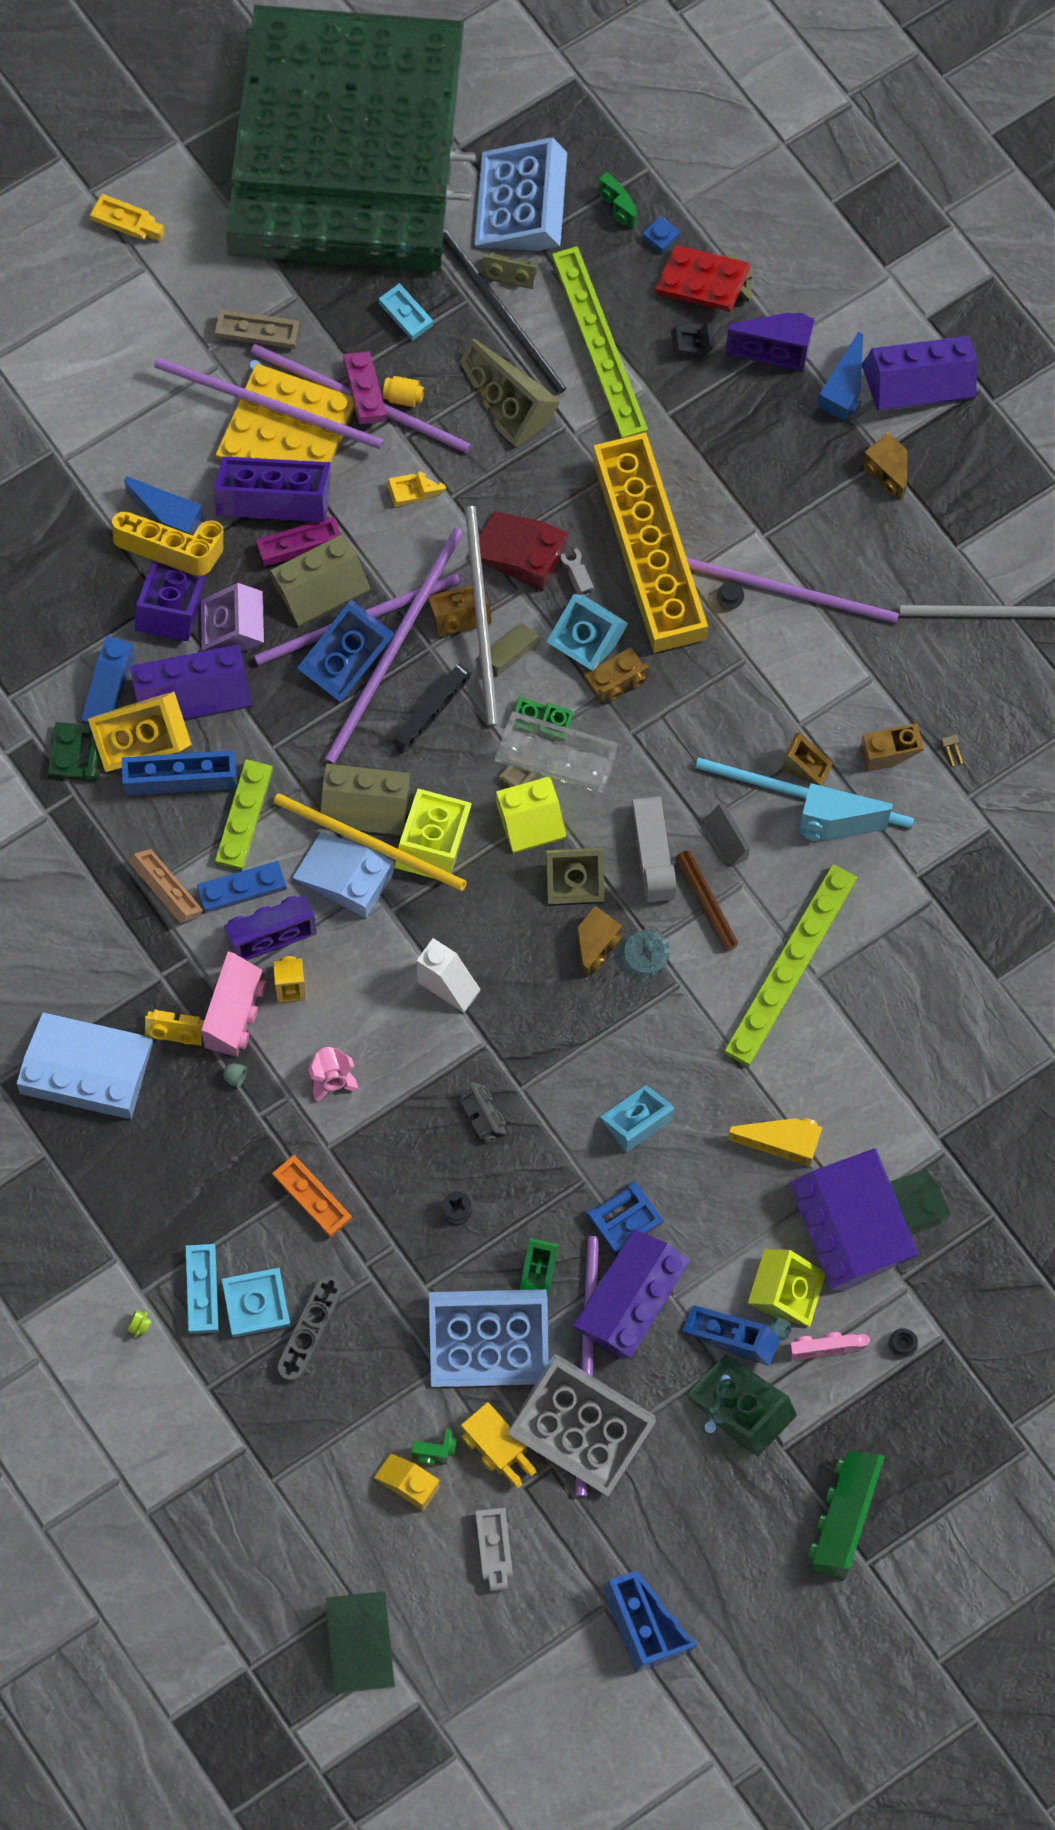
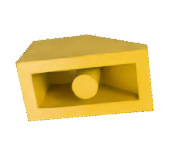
[273,956,306,1003]
[374,1454,440,1511]

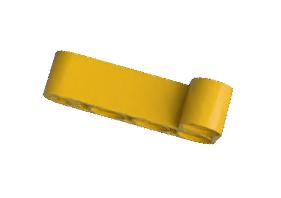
[112,512,224,576]

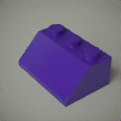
[224,895,317,961]

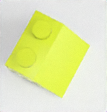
[496,776,567,854]
[748,1249,825,1327]

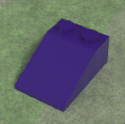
[725,312,815,372]
[134,560,207,642]

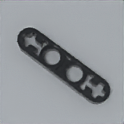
[393,664,472,752]

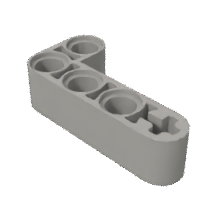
[632,796,676,903]

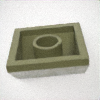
[546,848,605,904]

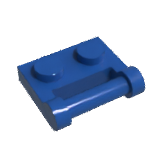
[586,1181,664,1255]

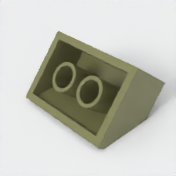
[271,534,371,628]
[320,764,410,837]

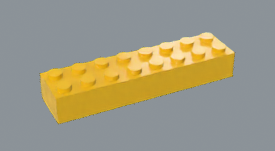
[593,433,708,653]

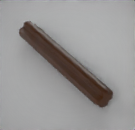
[676,850,738,951]

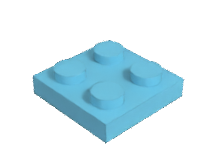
[222,1268,290,1338]

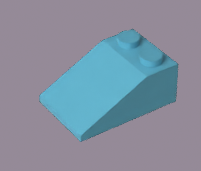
[798,783,893,841]

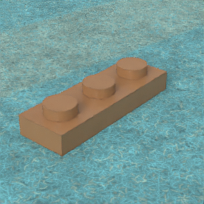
[128,849,203,923]

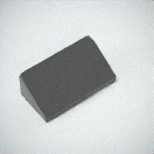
[704,803,750,867]

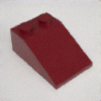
[479,511,568,591]

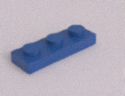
[197,861,287,914]

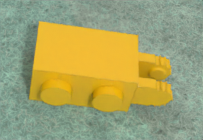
[461,1402,537,1488]

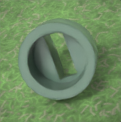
[223,1063,247,1088]

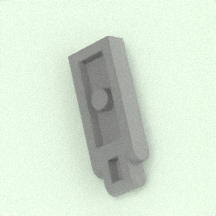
[476,1508,513,1591]

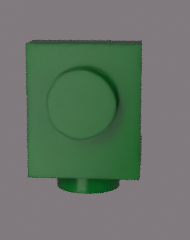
[412,1429,457,1466]

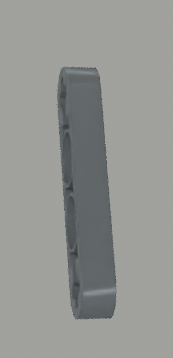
[278,1275,342,1383]

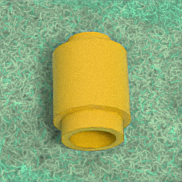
[383,376,424,407]

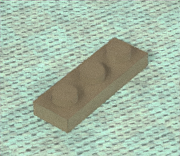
[215,309,300,349]

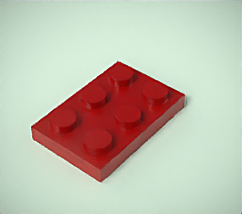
[655,245,751,312]

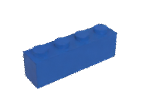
[122,750,237,796]

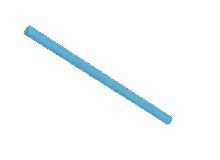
[696,758,914,829]

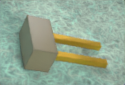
[940,734,963,766]

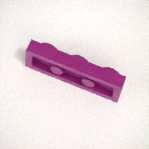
[343,352,386,424]
[256,517,341,567]

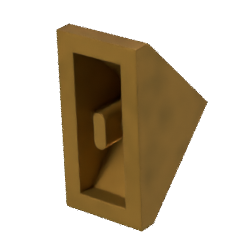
[782,732,833,786]

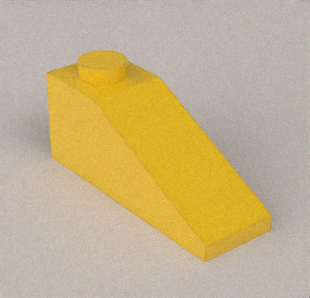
[728,1118,822,1167]

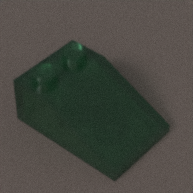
[687,1354,797,1457]
[325,1591,395,1694]

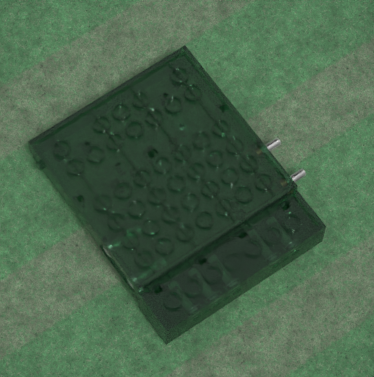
[226,5,475,272]

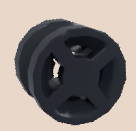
[443,1191,472,1225]

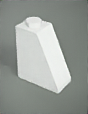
[417,938,480,1013]

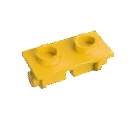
[145,1009,205,1046]

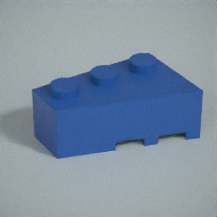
[603,1570,698,1673]

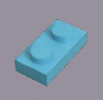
[379,283,433,341]

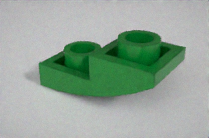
[599,172,637,229]
[510,696,574,738]

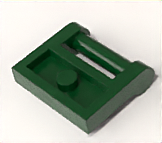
[48,722,100,782]

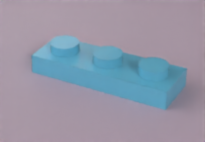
[186,1244,219,1334]

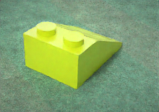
[394,789,472,878]

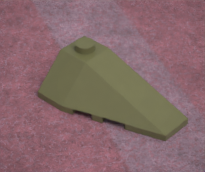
[460,339,560,446]

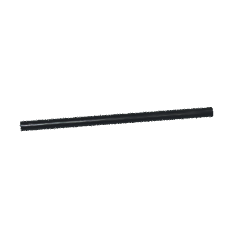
[438,228,567,394]

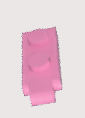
[789,1332,870,1361]

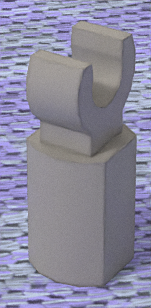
[561,548,595,597]

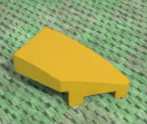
[386,471,446,507]

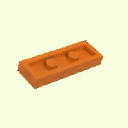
[272,1155,352,1238]

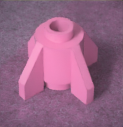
[308,1047,359,1101]

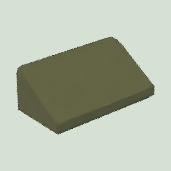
[490,623,540,677]

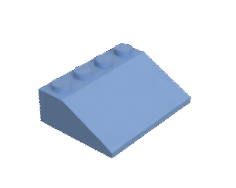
[475,137,567,251]
[17,1013,154,1120]
[429,1289,549,1387]

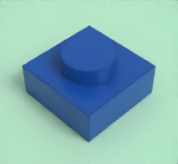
[642,216,680,254]

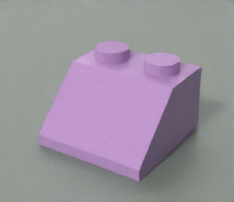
[201,583,264,651]

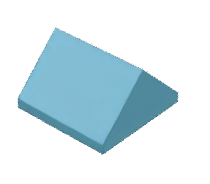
[600,1085,674,1153]

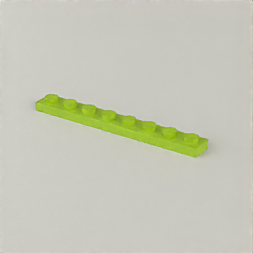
[552,246,648,439]
[724,864,858,1067]

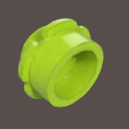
[126,1309,151,1338]

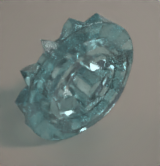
[624,930,670,974]

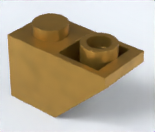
[862,432,907,500]
[860,723,924,772]
[577,906,623,977]

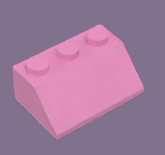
[201,952,267,1057]

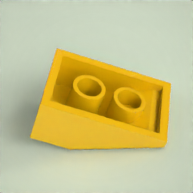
[88,692,192,772]

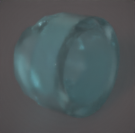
[769,1315,792,1341]

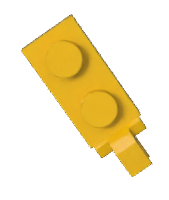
[89,194,165,242]

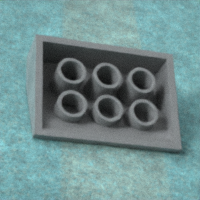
[508,1353,656,1496]

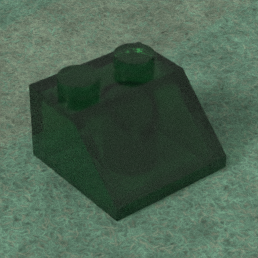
[890,1169,950,1235]

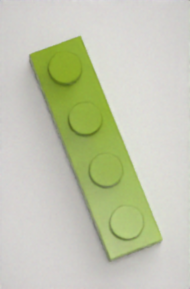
[215,759,273,871]

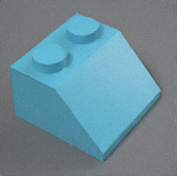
[546,594,629,670]

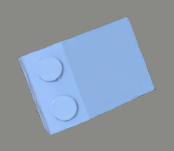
[293,832,394,918]

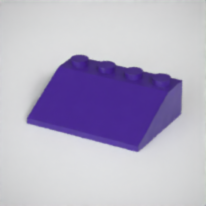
[789,1148,919,1291]

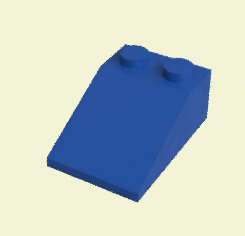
[297,600,394,702]

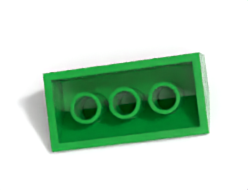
[807,1451,885,1580]

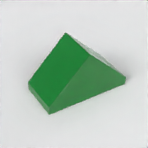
[520,1238,558,1297]

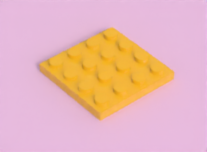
[216,364,355,462]

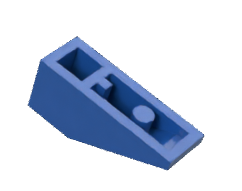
[817,332,863,422]
[124,476,203,536]
[81,636,136,725]
[682,1305,780,1366]

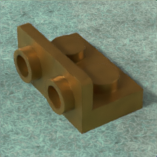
[428,585,492,637]
[584,647,649,704]

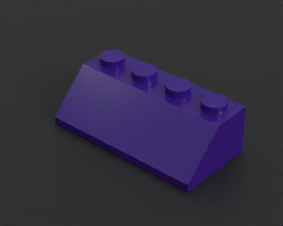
[861,336,977,412]
[213,456,331,522]
[130,644,252,721]
[572,1229,691,1359]

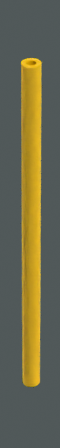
[274,793,467,891]

